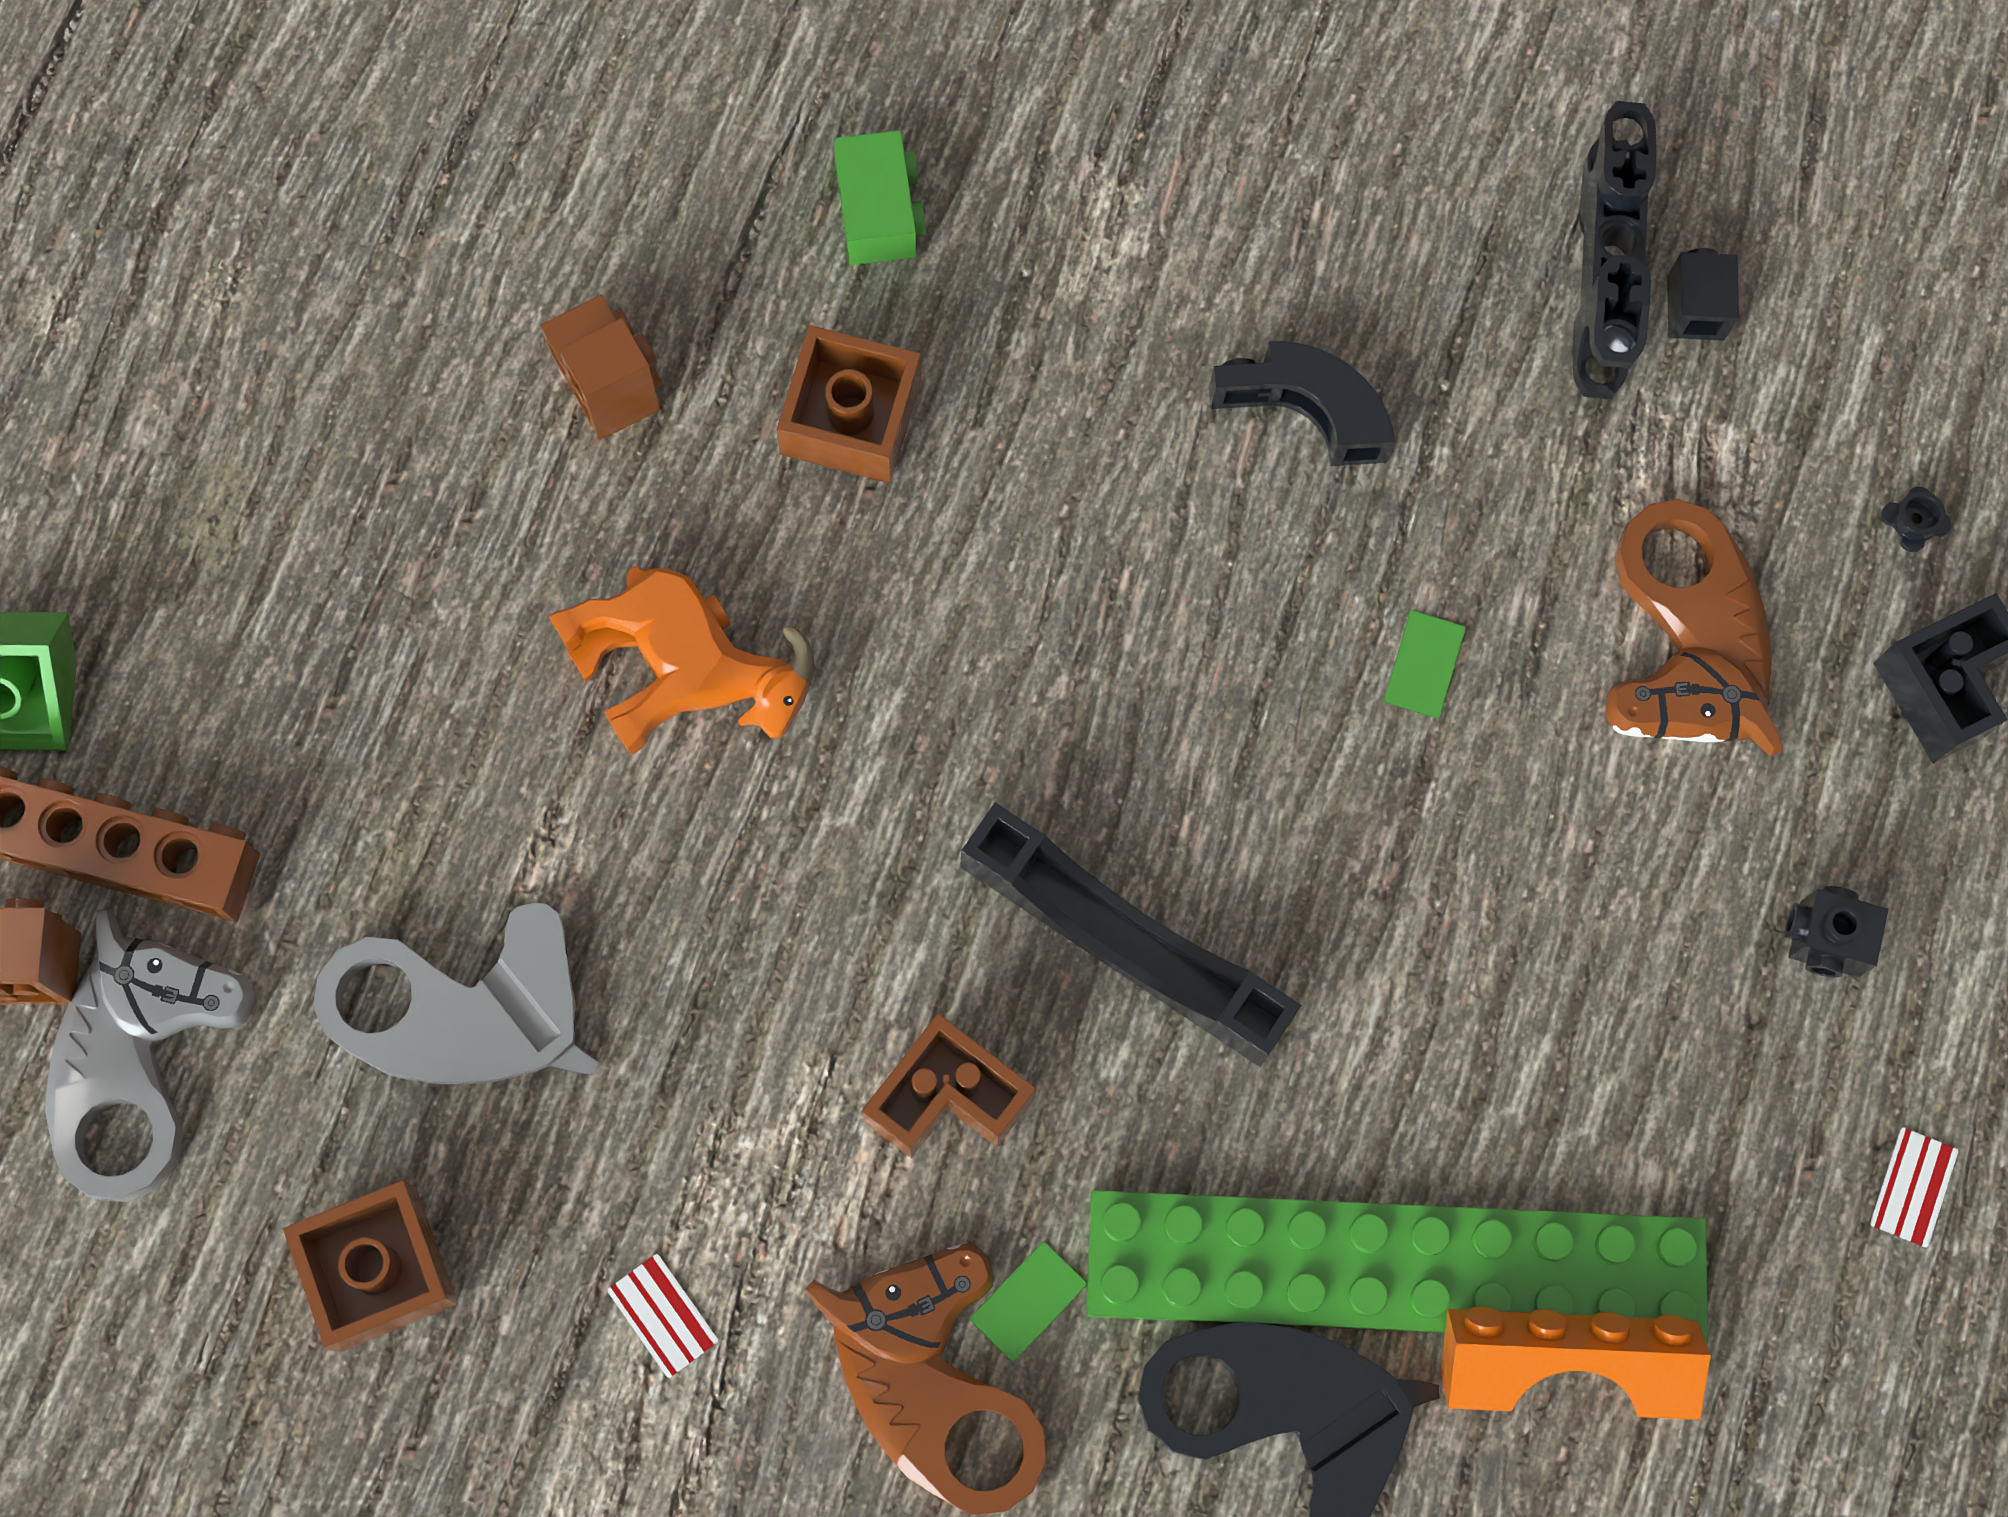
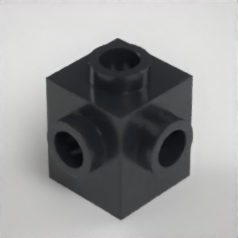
[1785,886,1889,978]

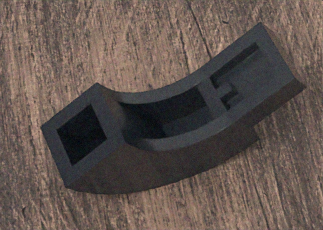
[1209,341,1395,466]

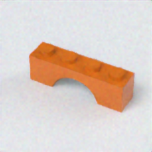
[1440,1306,1711,1420]

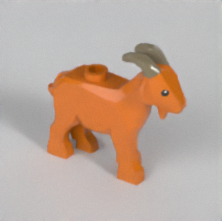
[548,565,815,756]

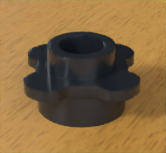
[1881,487,1951,552]

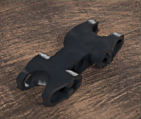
[1573,101,1656,400]

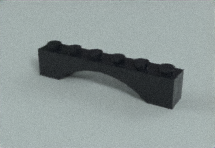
[960,802,1302,1068]

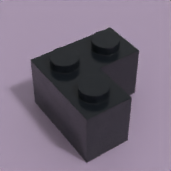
[1873,593,2008,764]

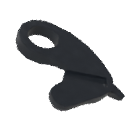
[1137,1322,1440,1517]

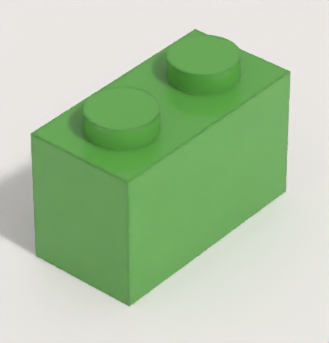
[833,130,926,265]

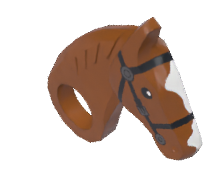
[1605,499,1782,757]
[805,1243,1046,1515]

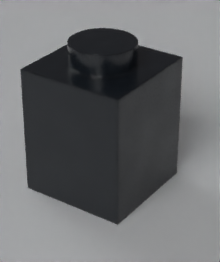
[1667,248,1739,341]

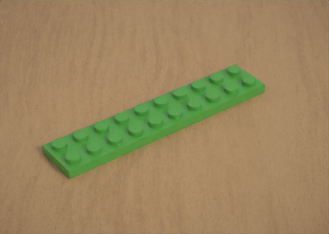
[1086,1190,1708,1344]

